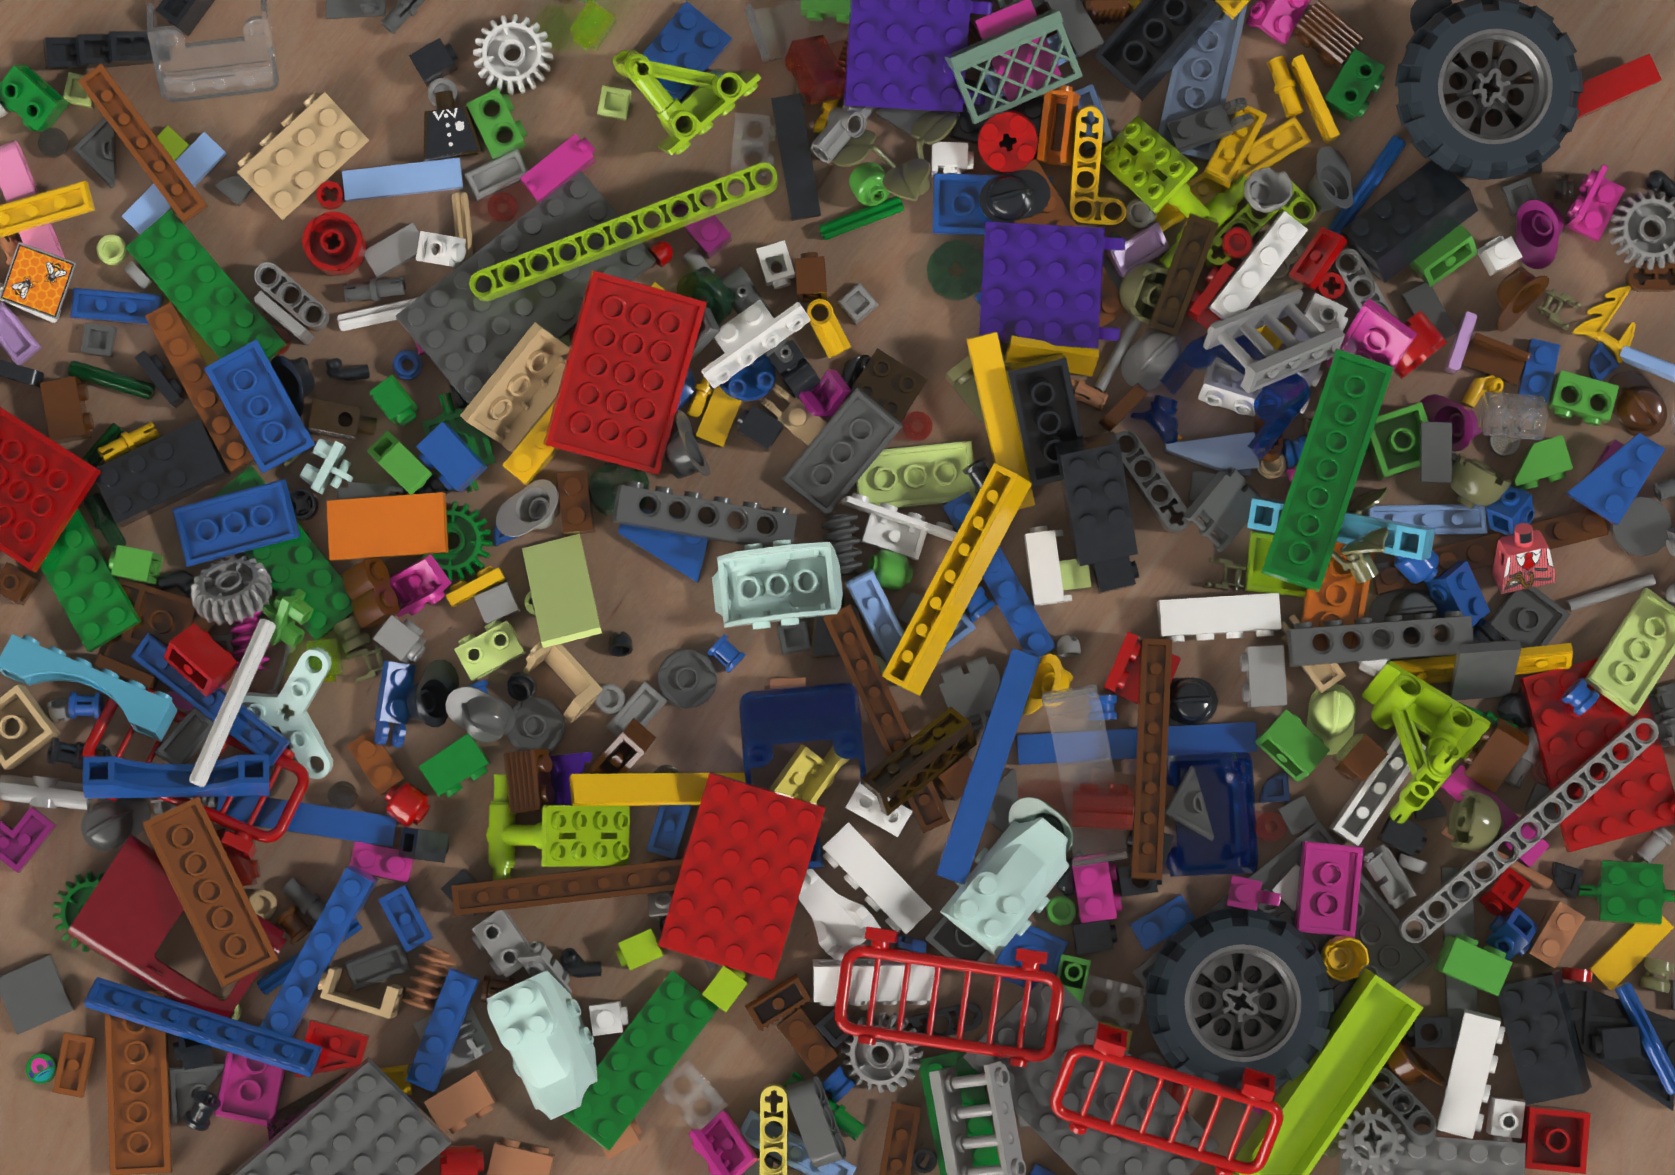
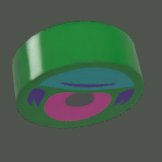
[26,1053,58,1084]

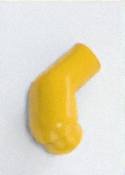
[1461,375,1504,409]

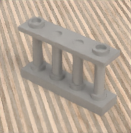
[1203,288,1345,394]
[929,1060,1026,1175]

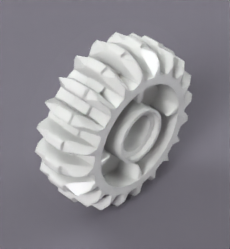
[473,14,553,95]

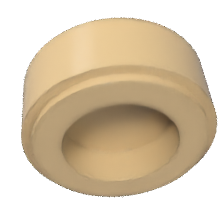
[248,890,278,920]

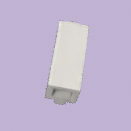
[1024,526,1072,607]

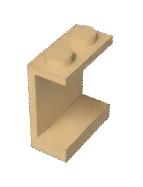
[523,641,603,723]
[318,966,406,1019]

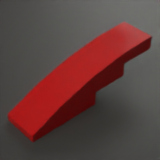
[1577,53,1662,120]

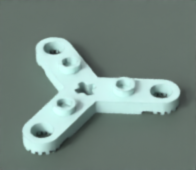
[242,647,334,779]

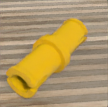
[1267,56,1304,118]
[97,421,160,463]

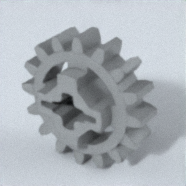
[1338,1107,1405,1175]

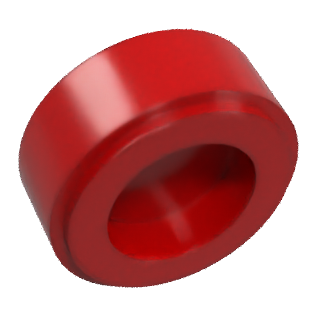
[1222,227,1253,259]
[1562,967,1593,983]

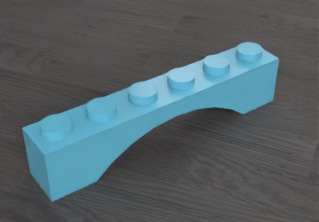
[1247,497,1435,560]
[0,634,178,742]

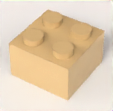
[0,685,61,770]

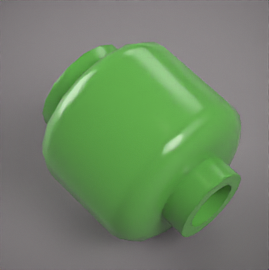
[849,162,890,206]
[867,549,913,591]

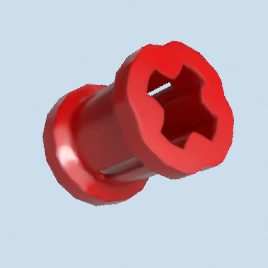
[1315,272,1345,301]

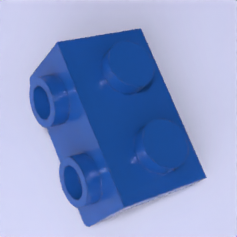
[1425,560,1490,627]

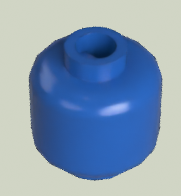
[1394,550,1439,583]

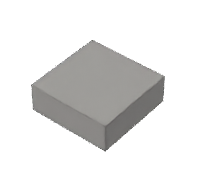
[837,282,879,325]

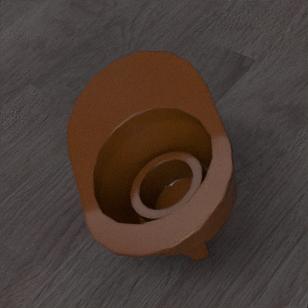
[1496,267,1549,332]
[1608,371,1667,437]
[1383,1038,1447,1087]

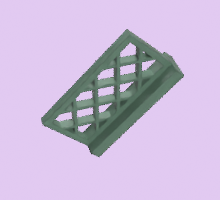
[944,9,1083,124]

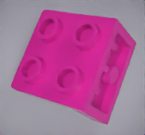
[1565,164,1625,242]

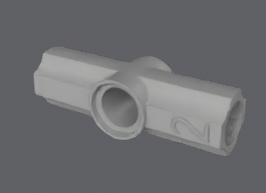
[810,105,877,163]
[0,774,92,810]

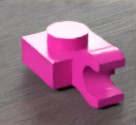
[1227,876,1282,911]

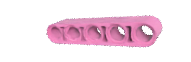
[0,140,65,258]

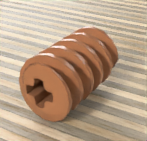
[401,943,457,1011]

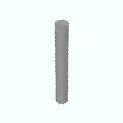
[1094,317,1142,392]
[1567,574,1656,612]

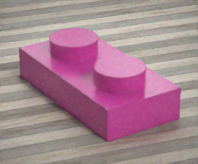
[350,841,414,883]

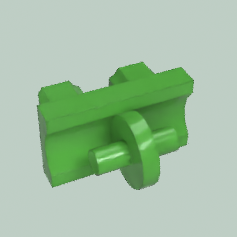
[263,589,314,647]

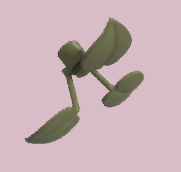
[832,110,960,202]
[1332,487,1389,583]

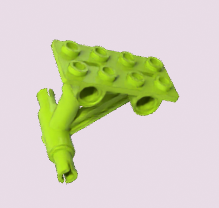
[613,49,761,155]
[1100,116,1247,269]
[1361,660,1491,824]
[486,774,630,880]

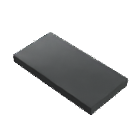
[781,387,903,516]

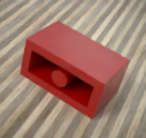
[163,623,238,697]

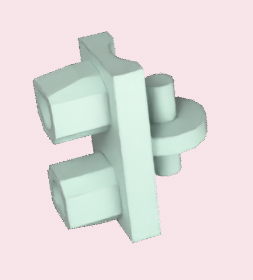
[299,439,354,495]

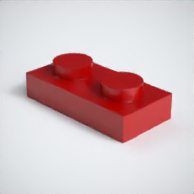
[1288,226,1348,290]

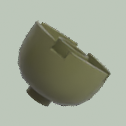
[1119,262,1169,324]
[1450,453,1512,508]
[1448,789,1504,851]

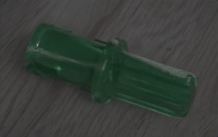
[83,493,126,551]

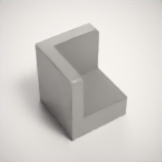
[474,582,521,623]

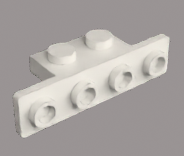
[701,300,811,388]
[842,493,957,561]

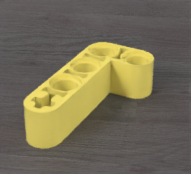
[760,1083,788,1175]

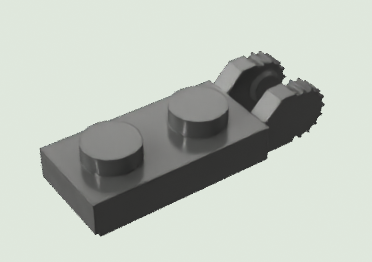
[1167,97,1254,152]

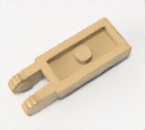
[760,384,827,446]

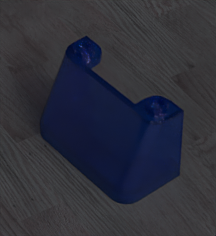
[1166,752,1258,877]

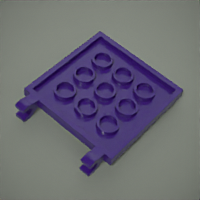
[844,0,992,112]
[979,221,1126,348]

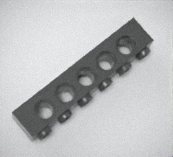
[612,481,797,548]
[1287,611,1474,667]

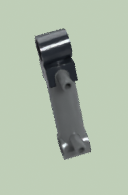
[715,264,821,400]

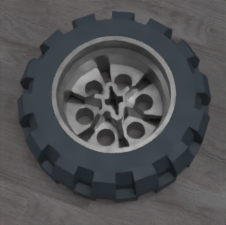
[1395,0,1583,180]
[1145,909,1334,1090]

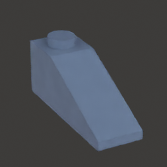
[1163,432,1259,477]

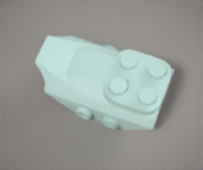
[712,540,843,629]
[940,817,1070,958]
[486,971,597,1120]

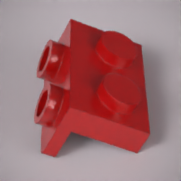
[1186,262,1234,330]

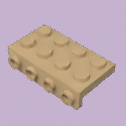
[237,91,369,220]
[460,322,570,453]

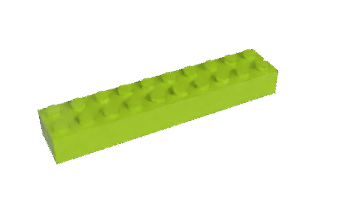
[1233,968,1424,1175]

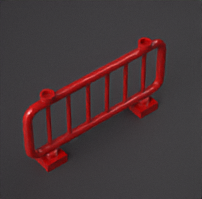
[83,688,310,861]
[834,927,1064,1067]
[1050,1023,1284,1175]

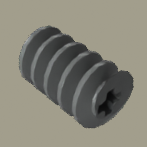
[822,513,863,576]

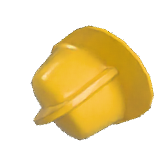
[1022,654,1073,716]

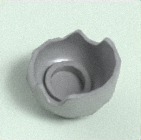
[1244,167,1293,213]

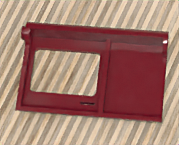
[67,834,287,1018]

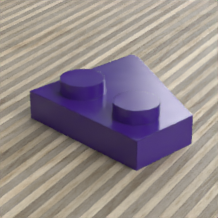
[550,752,592,805]

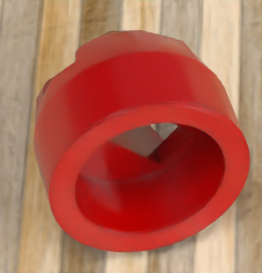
[648,241,673,268]

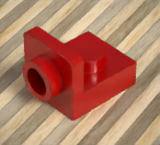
[1479,866,1531,917]

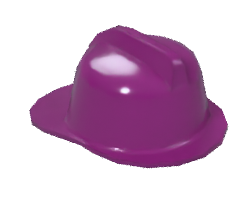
[1515,200,1564,269]
[1419,394,1482,452]

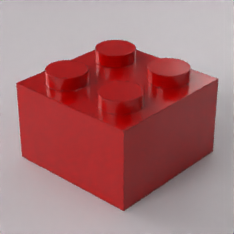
[1520,1105,1591,1174]

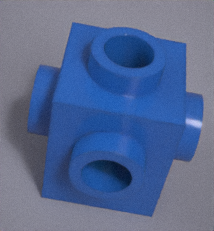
[1487,486,1535,536]
[1485,907,1539,960]

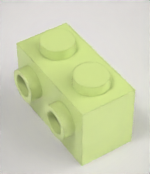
[454,619,526,682]

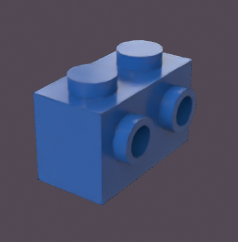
[416,422,488,492]

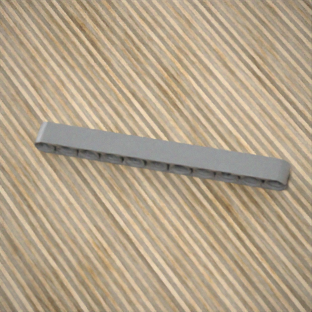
[1398,718,1659,943]

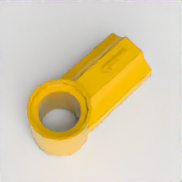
[806,299,851,359]

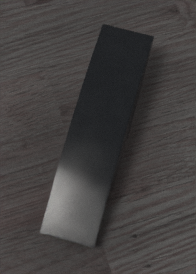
[43,31,171,69]
[771,93,821,221]

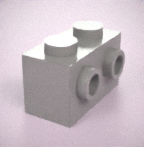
[373,615,427,663]
[1240,645,1287,708]
[472,910,529,978]

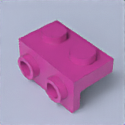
[1246,0,1311,44]
[390,554,452,618]
[1072,858,1123,924]
[688,1111,759,1175]

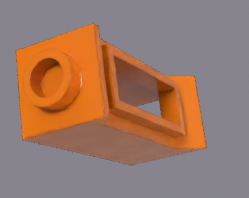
[1037,85,1081,167]

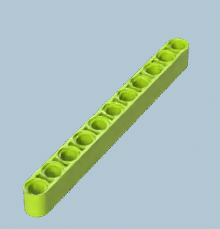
[469,163,778,301]

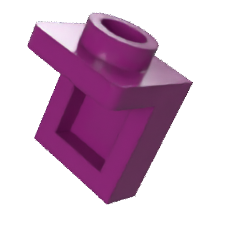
[798,369,851,416]

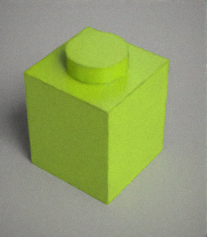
[616,928,664,971]
[702,966,748,1012]

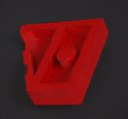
[295,1019,370,1078]

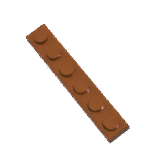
[78,63,208,224]
[145,302,254,473]

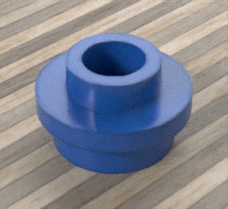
[392,350,423,380]

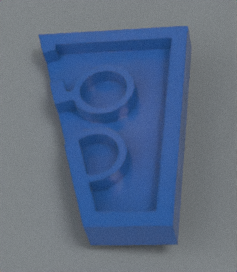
[1565,433,1665,525]
[618,508,709,583]

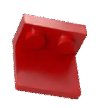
[1103,632,1181,704]

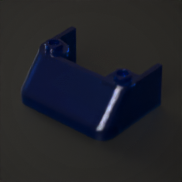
[1160,333,1311,460]
[739,683,866,784]

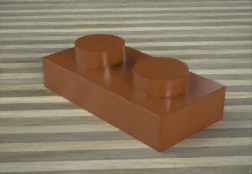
[347,729,406,795]
[52,1032,96,1098]

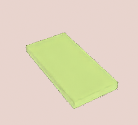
[856,441,977,512]
[522,534,602,648]
[1585,587,1675,716]

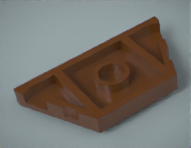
[117,577,216,646]

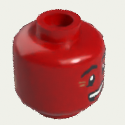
[384,782,431,827]

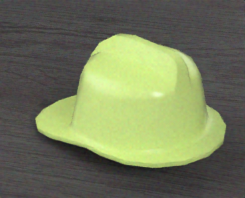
[1306,684,1356,755]

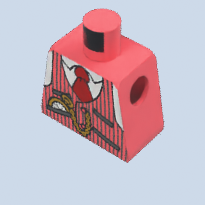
[1492,523,1556,594]

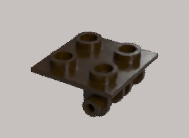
[846,348,928,423]

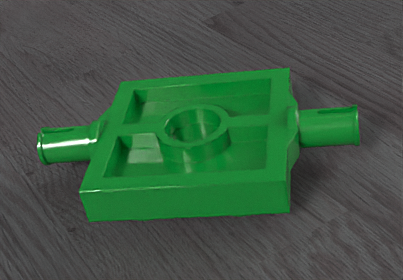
[421,392,496,493]
[1579,861,1675,925]

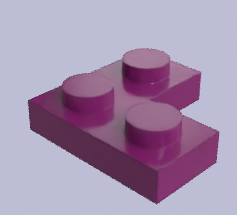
[0,807,57,873]

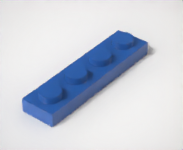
[406,968,480,1092]

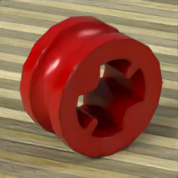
[316,181,345,210]

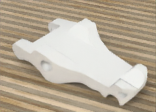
[798,869,881,960]

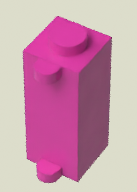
[520,134,596,203]

